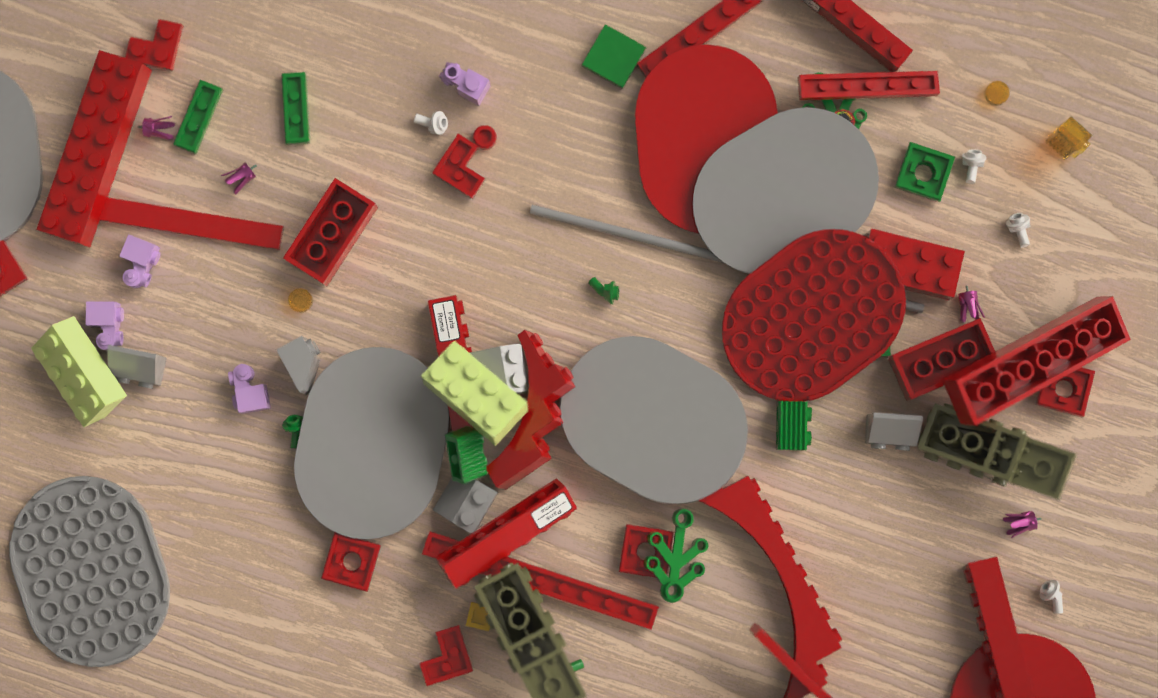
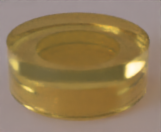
[984,81,1010,106]
[288,288,313,313]

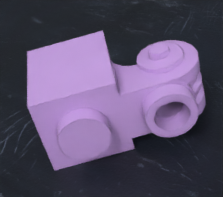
[439,62,491,106]
[119,234,161,288]
[86,301,124,351]
[228,364,271,414]

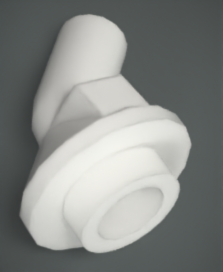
[413,111,448,135]
[962,149,986,184]
[1006,213,1030,248]
[1040,579,1063,614]

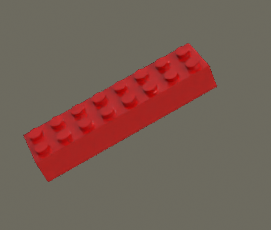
[36,50,152,248]
[942,296,1131,425]

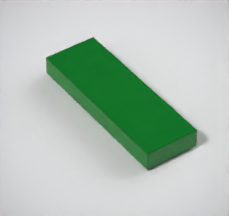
[282,72,310,145]
[173,80,223,154]

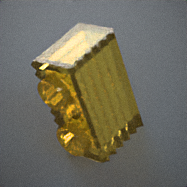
[1046,116,1093,159]

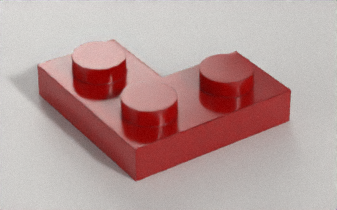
[125,19,183,71]
[432,133,485,200]
[420,625,473,686]

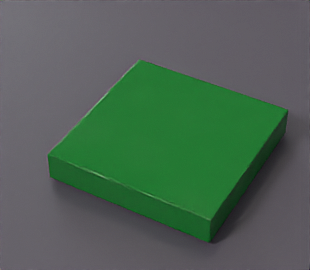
[582,24,646,89]

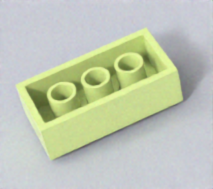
[31,317,127,427]
[421,341,528,446]

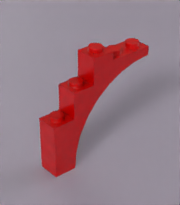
[486,330,575,490]

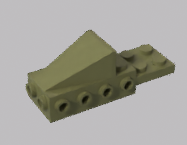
[918,403,1077,501]
[474,563,587,698]

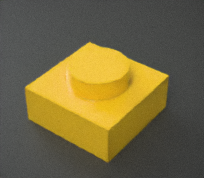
[465,602,490,631]

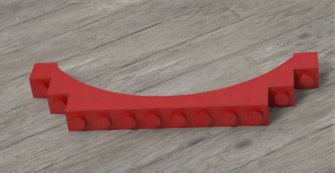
[698,476,842,698]

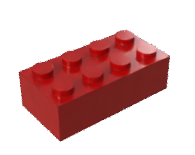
[283,178,378,287]
[866,229,965,301]
[887,318,995,401]

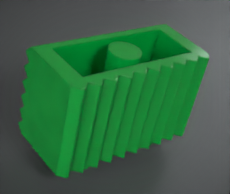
[776,401,812,451]
[445,426,487,484]

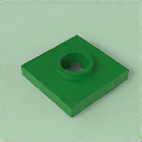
[894,142,955,202]

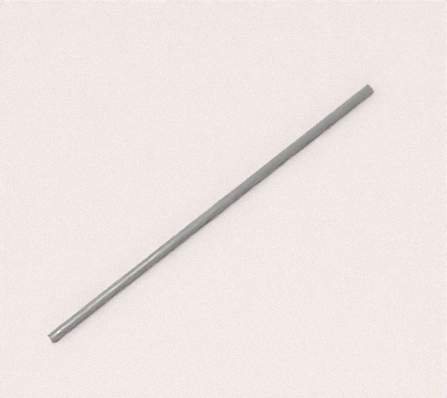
[530,205,924,313]

